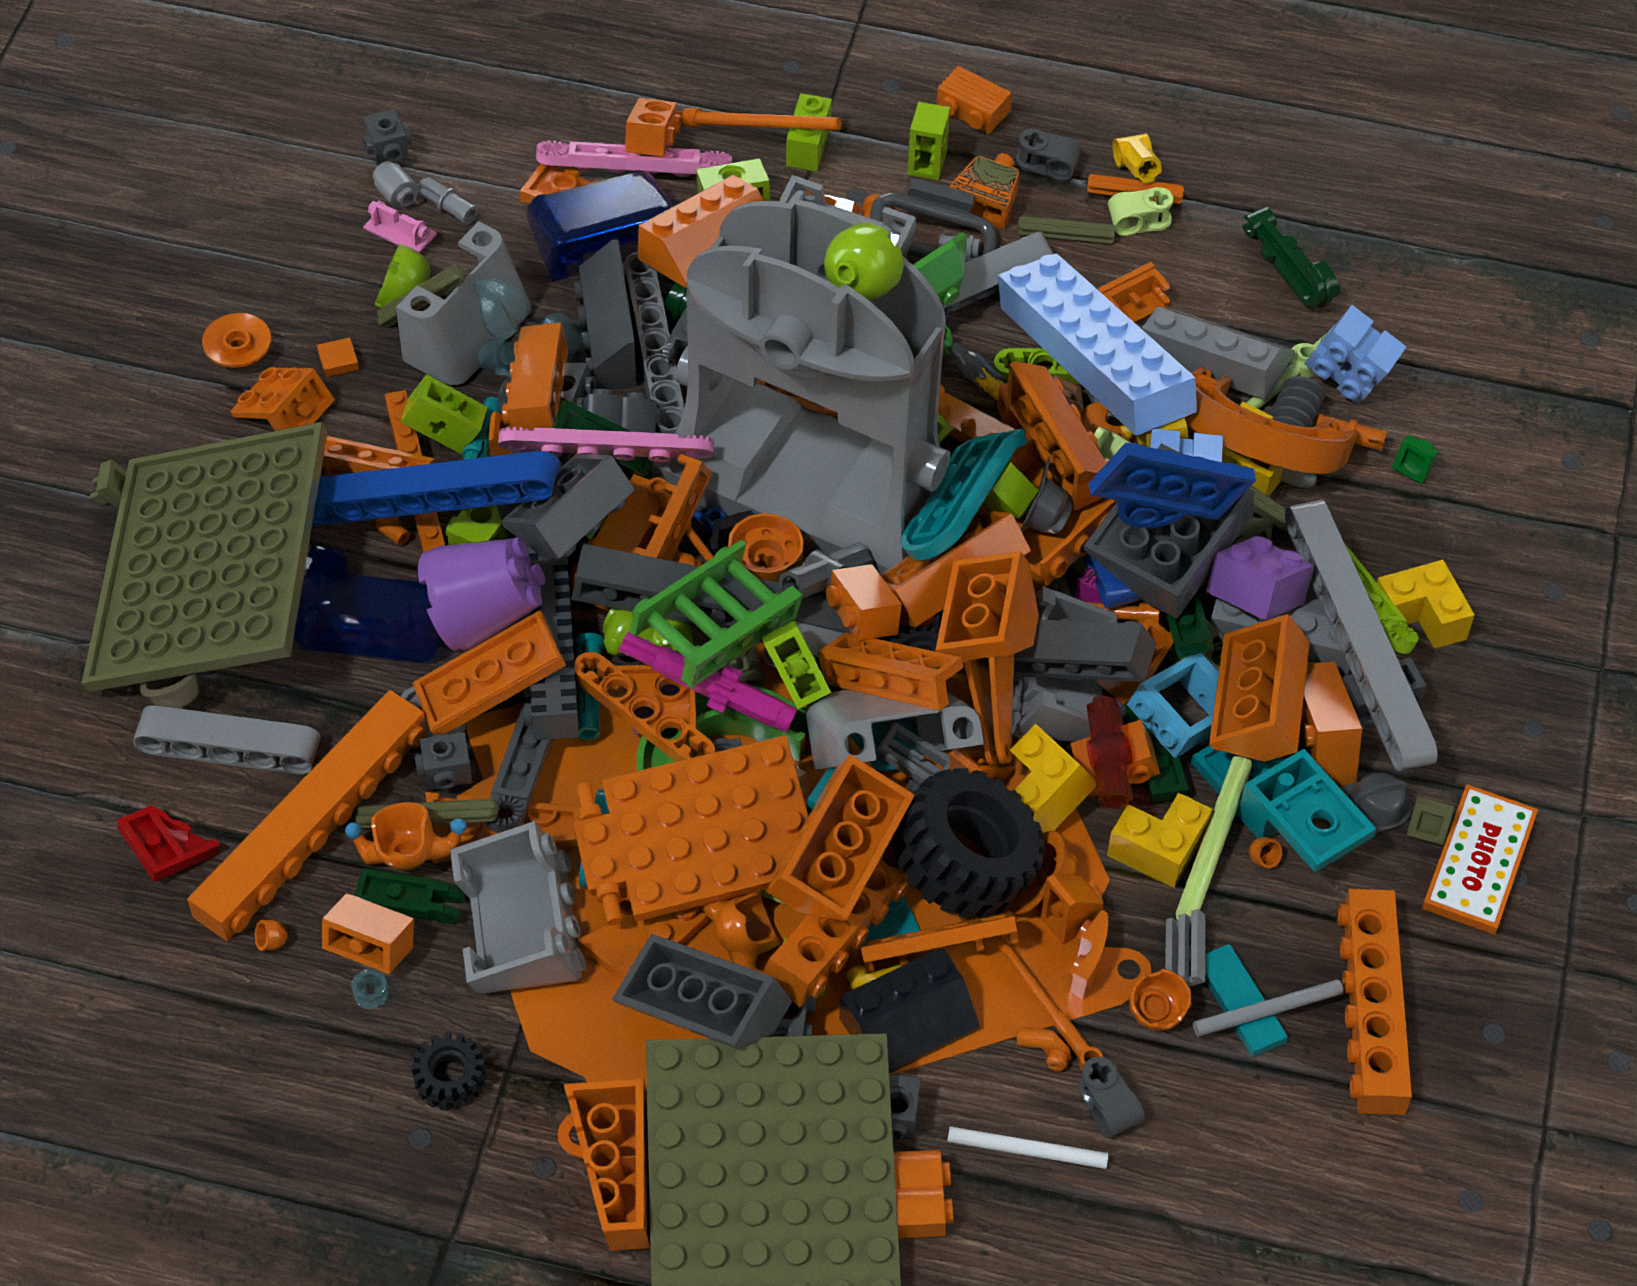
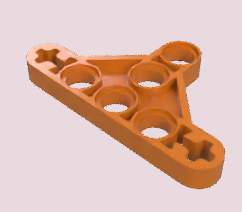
[574,652,715,762]

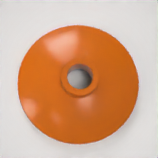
[202,313,271,368]

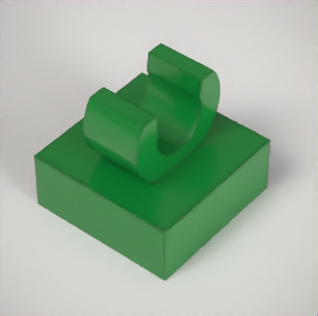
[1392,435,1439,484]

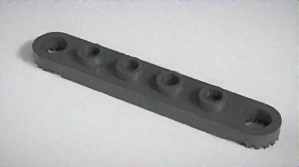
[486,697,553,833]

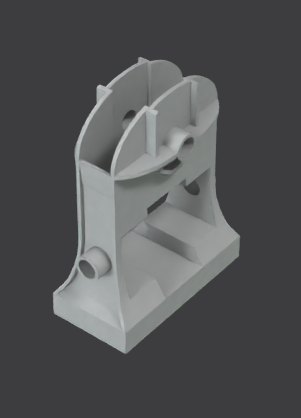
[652,191,950,575]

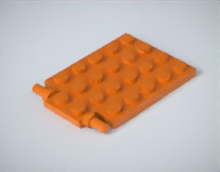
[573,735,808,925]

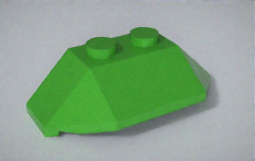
[913,231,967,306]

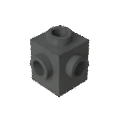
[362,109,412,166]
[415,732,472,790]

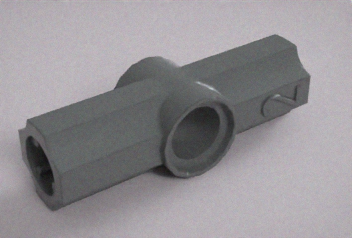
[778,542,873,599]

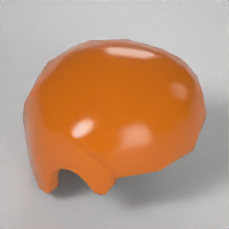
[1129,969,1191,1031]

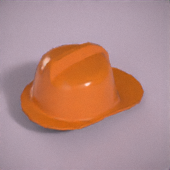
[1008,831,1078,915]

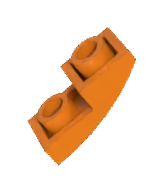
[1069,909,1108,999]

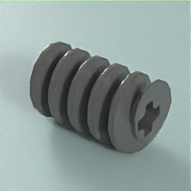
[1269,377,1325,427]

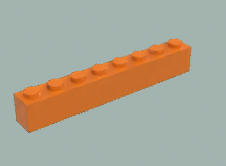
[187,690,428,942]

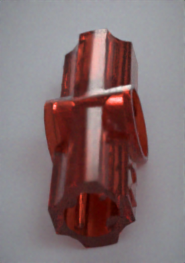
[1086,695,1133,810]

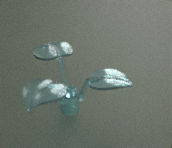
[473,279,583,414]

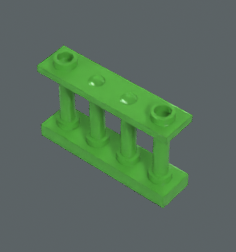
[630,540,803,689]

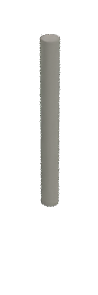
[1193,979,1343,1037]

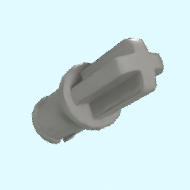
[418,178,478,225]

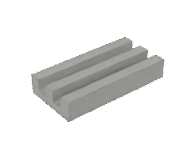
[875,721,950,783]
[1165,909,1205,987]

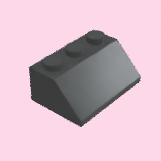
[501,454,635,559]

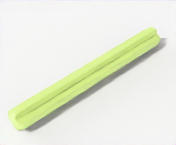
[1176,755,1252,920]

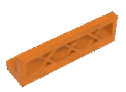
[818,632,964,711]

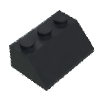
[839,947,980,1074]

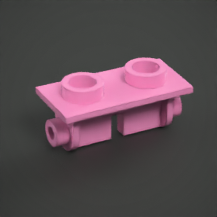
[363,201,437,253]

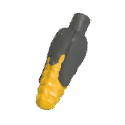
[948,342,1004,400]

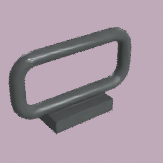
[870,178,997,262]

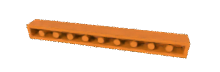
[384,390,445,553]

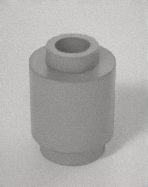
[373,161,419,209]

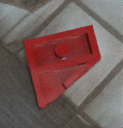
[117,805,220,882]

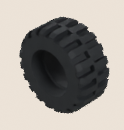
[891,768,1044,918]

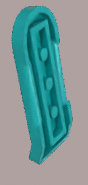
[901,428,1028,561]

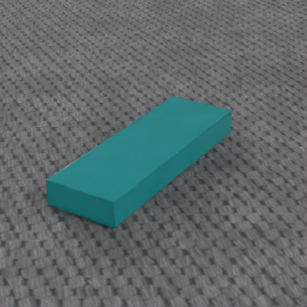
[1205,944,1288,1058]

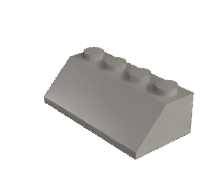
[1142,306,1295,400]

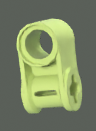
[1108,187,1173,236]

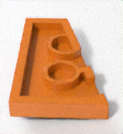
[577,906,711,982]

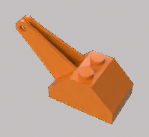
[935,551,1039,765]

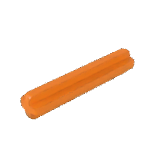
[1087,174,1184,204]

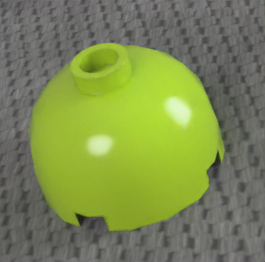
[824,223,904,301]
[375,243,431,308]

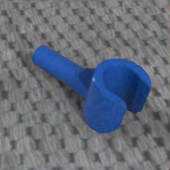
[693,508,726,535]

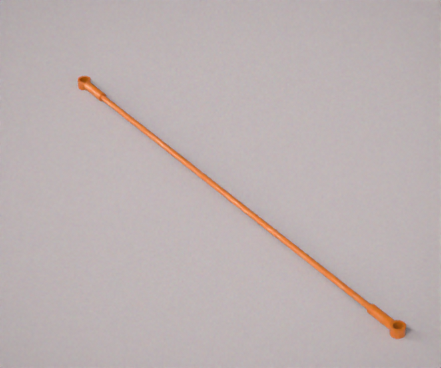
[647,477,1103,1072]

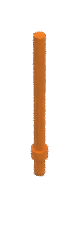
[676,108,842,131]

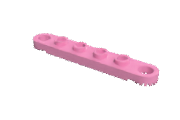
[536,140,732,177]
[498,427,714,462]

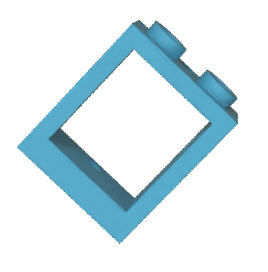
[1127,653,1219,758]

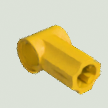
[1112,133,1161,183]

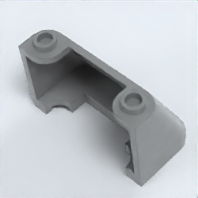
[1012,586,1121,742]

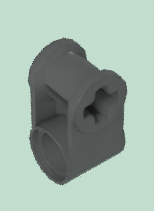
[1016,129,1081,181]
[1078,1056,1145,1139]

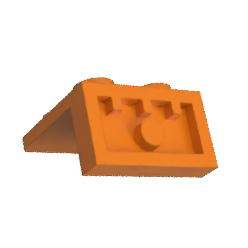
[230,367,335,431]

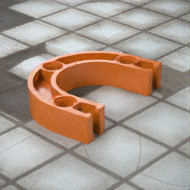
[1185,366,1359,474]

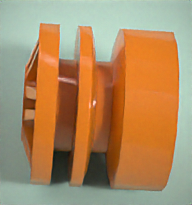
[728,513,804,582]

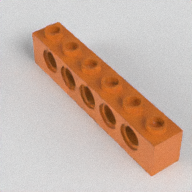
[764,838,909,1007]
[1337,889,1412,1115]

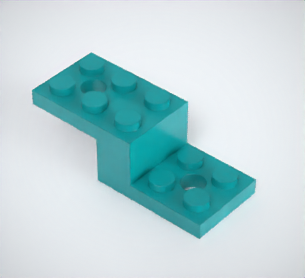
[1191,745,1376,873]

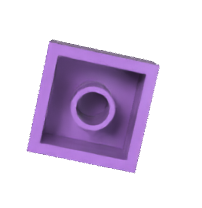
[1206,536,1314,621]

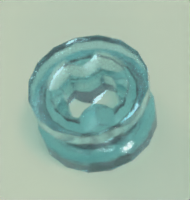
[352,969,388,1009]

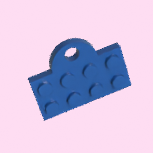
[1089,443,1256,528]

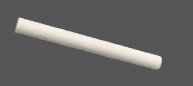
[947,1126,1108,1169]

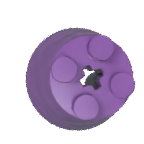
[418,536,545,652]

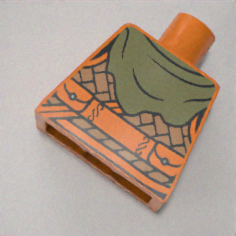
[949,153,1020,230]

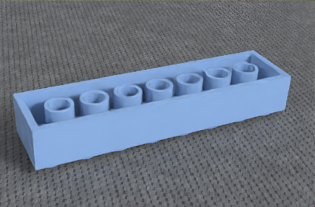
[998,253,1197,436]

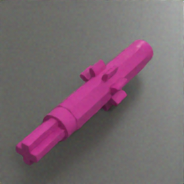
[619,632,798,733]

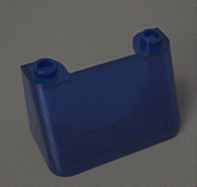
[527,170,674,282]
[294,545,441,662]

